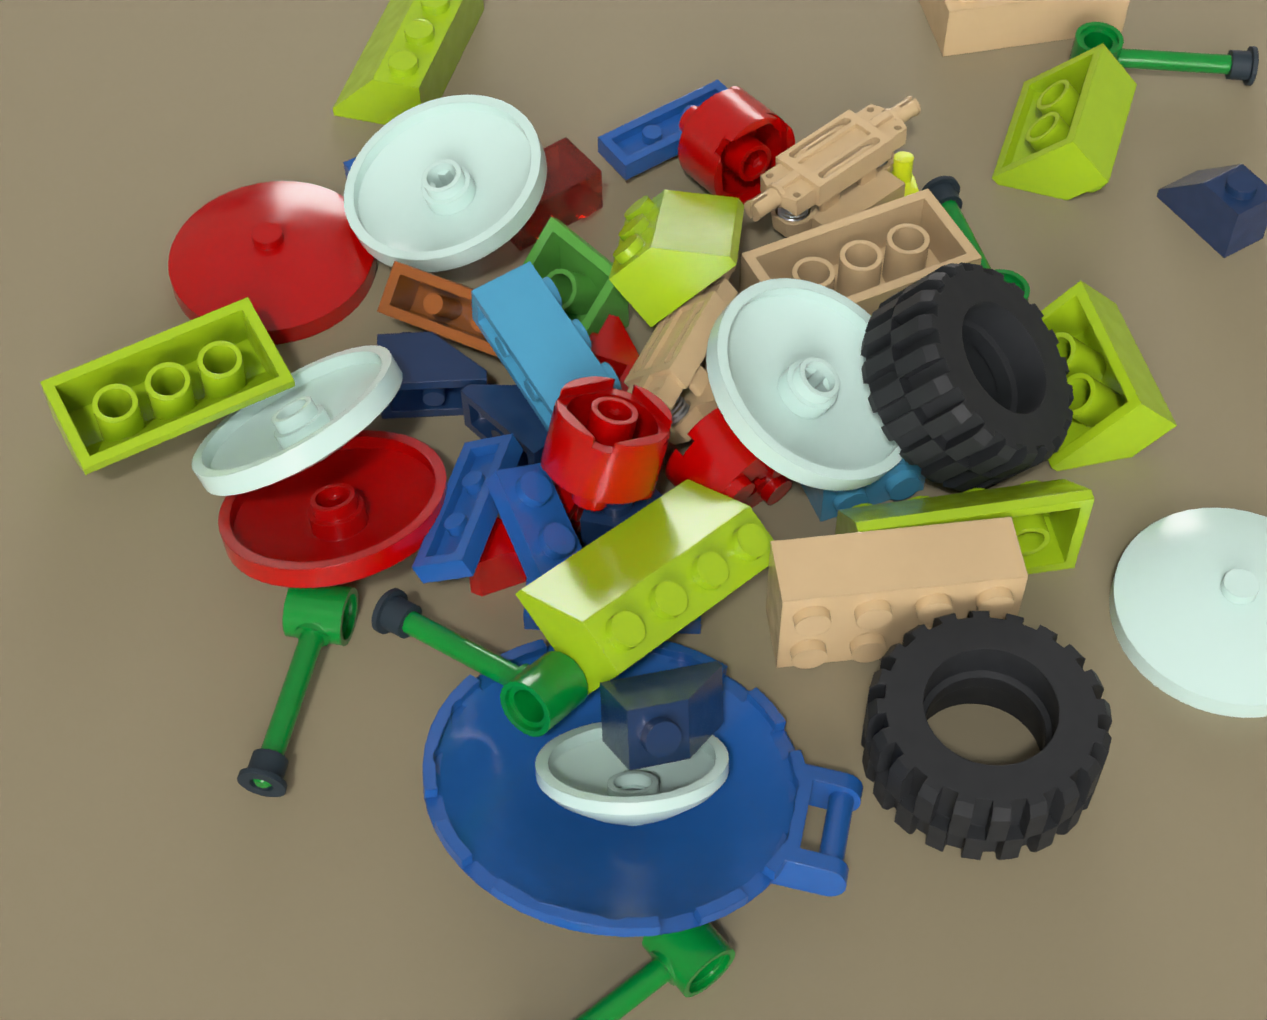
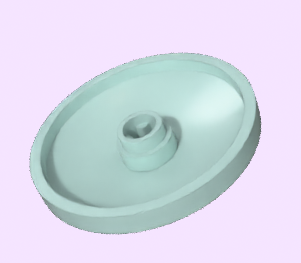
[344,94,547,272]
[706,278,902,491]
[191,345,403,496]
[1109,508,1267,718]

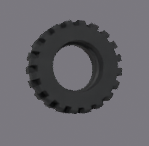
[861,262,1074,492]
[861,611,1112,860]

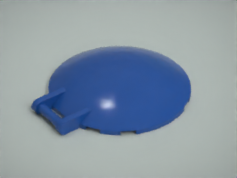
[422,639,863,937]

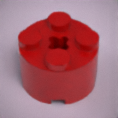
[678,86,795,204]
[541,376,672,511]
[665,407,793,508]

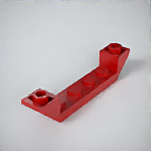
[469,314,639,596]

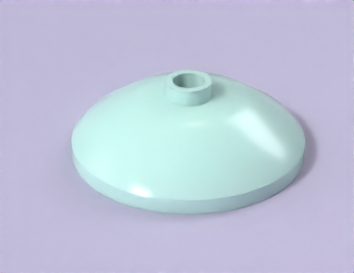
[535,722,729,826]

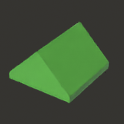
[523,217,629,336]

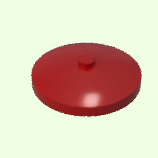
[168,181,377,345]
[218,430,448,588]

